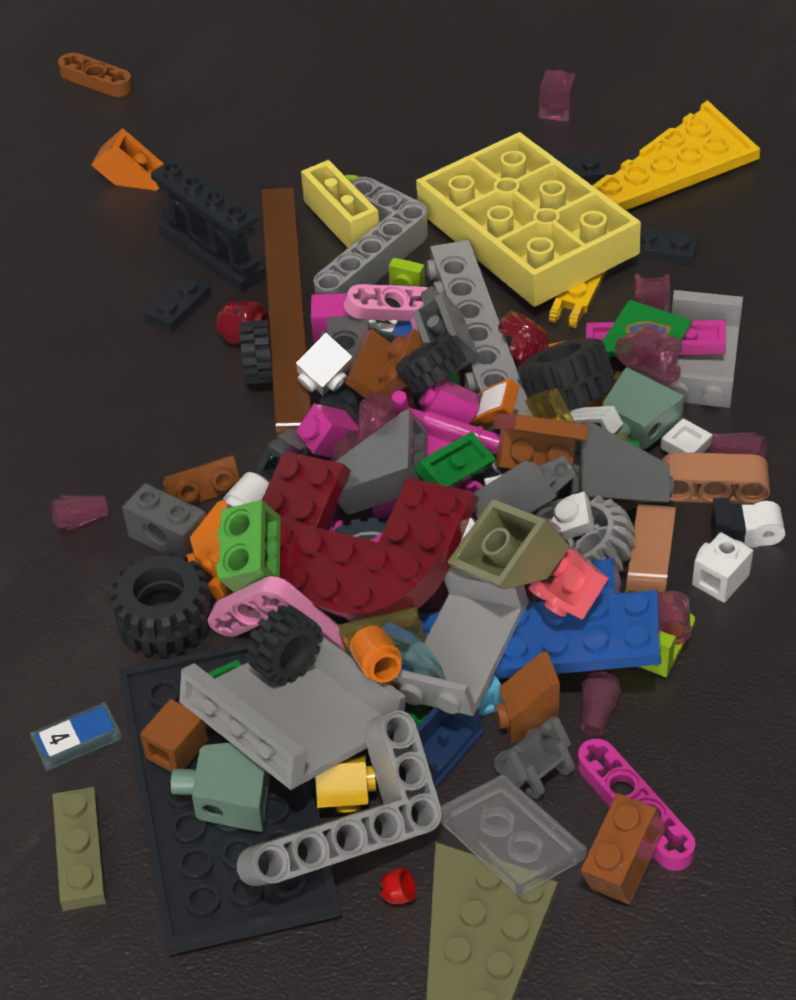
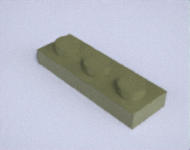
[52,787,106,911]

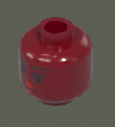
[217,300,270,345]

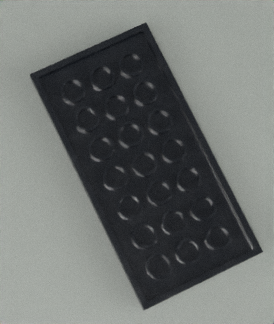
[118,642,341,955]

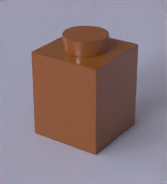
[140,699,208,772]

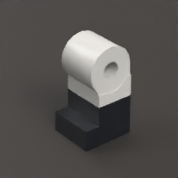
[710,498,785,547]

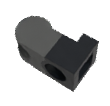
[255,429,310,481]

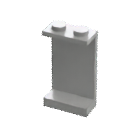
[661,290,743,408]
[392,567,529,716]

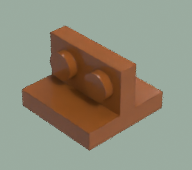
[345,328,423,418]
[492,414,589,469]

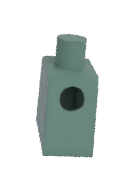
[602,367,685,450]
[171,743,271,832]

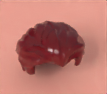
[498,311,549,367]

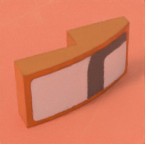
[470,378,520,430]

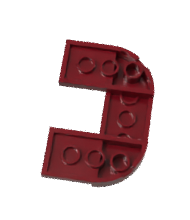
[262,451,479,626]

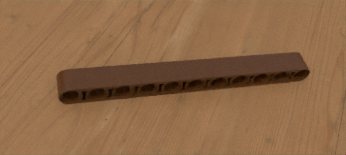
[262,187,311,437]

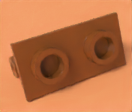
[162,455,240,505]

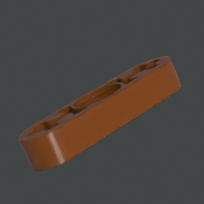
[58,53,133,97]

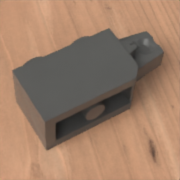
[413,286,479,372]
[472,456,576,521]

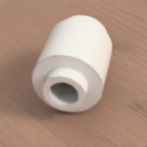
[223,472,270,508]

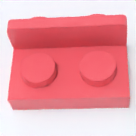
[528,545,609,620]

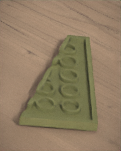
[426,842,558,1000]

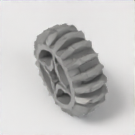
[565,495,636,571]

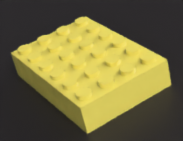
[416,132,641,307]

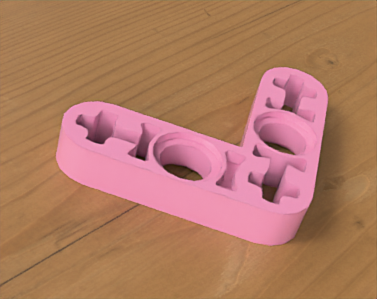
[344,284,428,344]
[208,576,351,653]

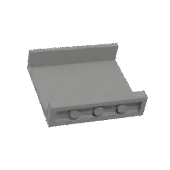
[179,637,406,790]

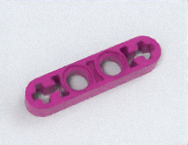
[578,739,695,871]

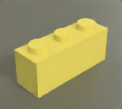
[301,160,379,248]

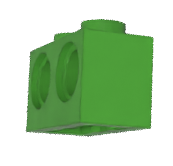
[216,500,281,592]

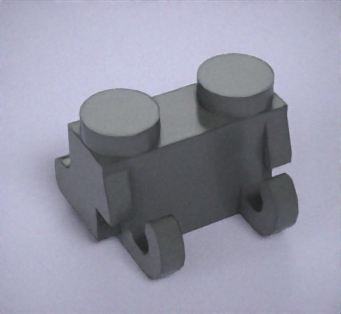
[494,716,575,799]

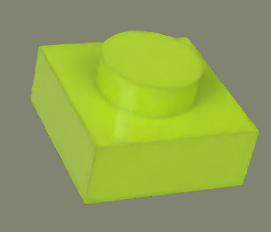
[388,257,425,287]

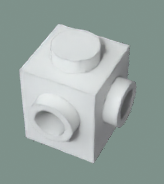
[296,333,352,396]
[692,532,753,603]

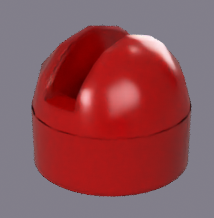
[380,867,416,904]

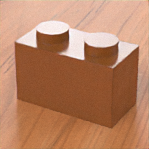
[581,793,665,905]

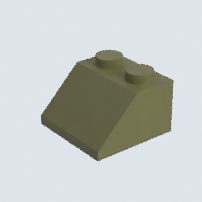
[447,499,570,590]

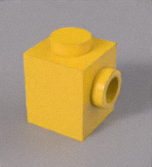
[315,754,376,813]

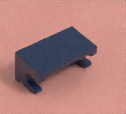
[403,707,484,791]

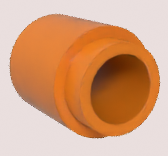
[350,626,402,683]

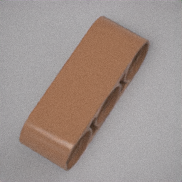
[662,452,770,504]
[626,503,676,599]

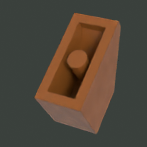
[494,651,560,743]

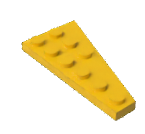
[592,100,760,210]

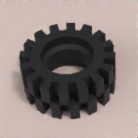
[239,320,273,385]
[395,333,466,393]
[246,605,323,686]

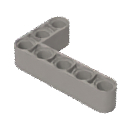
[314,177,428,294]
[237,710,442,886]

